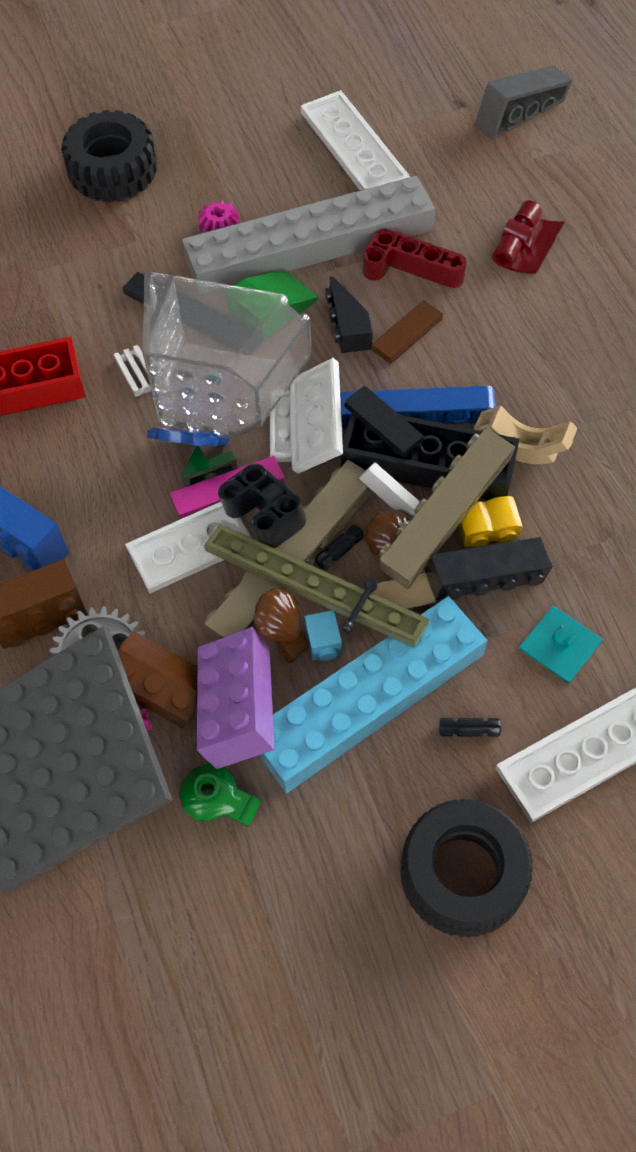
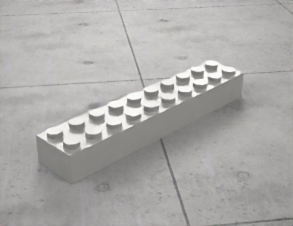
[182,175,436,296]

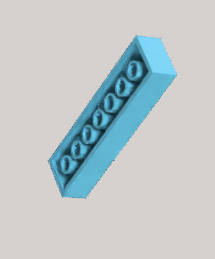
[258,596,488,794]

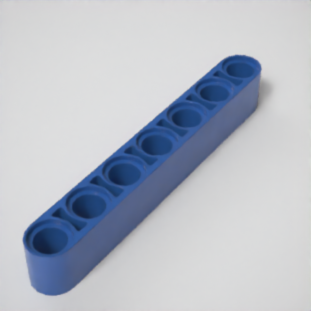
[340,386,497,429]

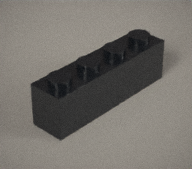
[425,537,553,600]

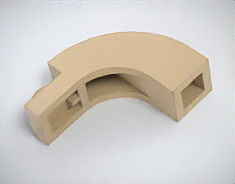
[473,405,577,464]

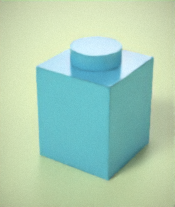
[304,610,342,661]

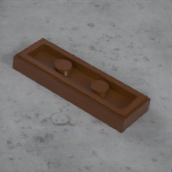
[371,300,443,364]

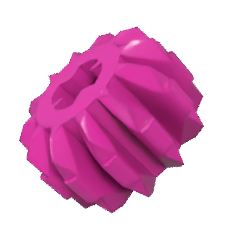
[198,200,239,233]

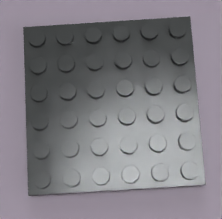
[0,626,173,893]

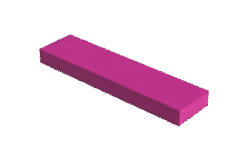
[170,456,285,519]

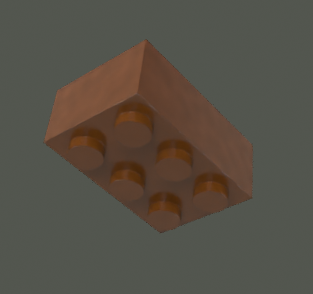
[0,559,88,649]

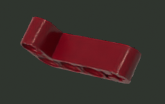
[363,229,467,288]

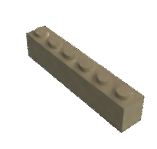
[378,427,515,589]

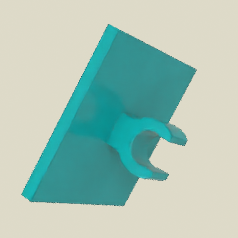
[519,605,603,684]

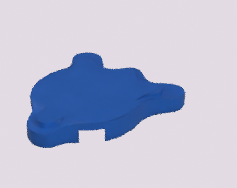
[147,427,229,446]

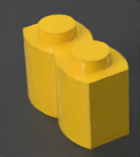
[458,496,522,548]

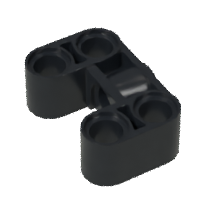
[218,464,306,548]

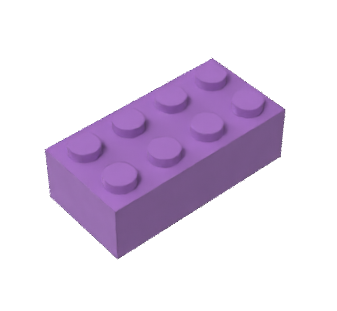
[197,627,274,769]

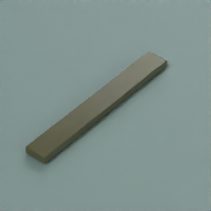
[204,524,429,649]

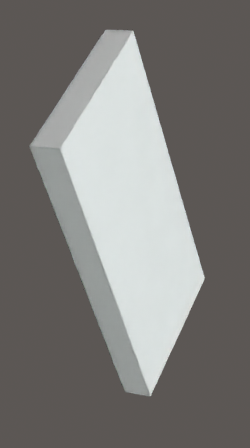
[290,358,343,474]
[125,502,251,594]

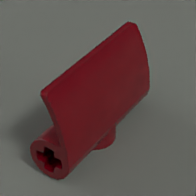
[492,200,565,274]

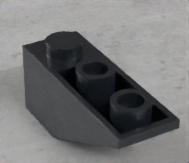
[325,276,373,353]

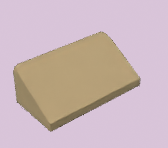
[372,573,437,609]

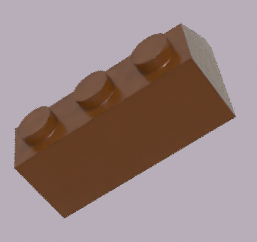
[118,631,198,729]

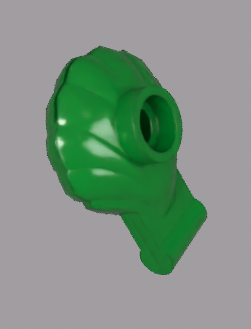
[179,763,262,827]

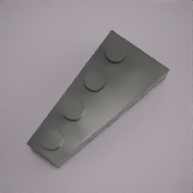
[474,65,572,140]

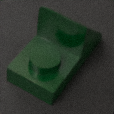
[182,446,238,487]

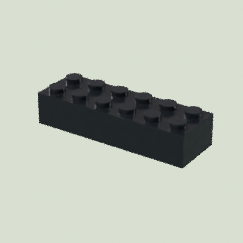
[341,414,520,500]

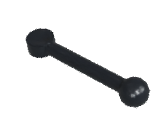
[341,578,378,633]

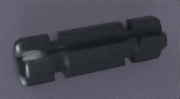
[315,525,363,570]
[439,718,501,737]

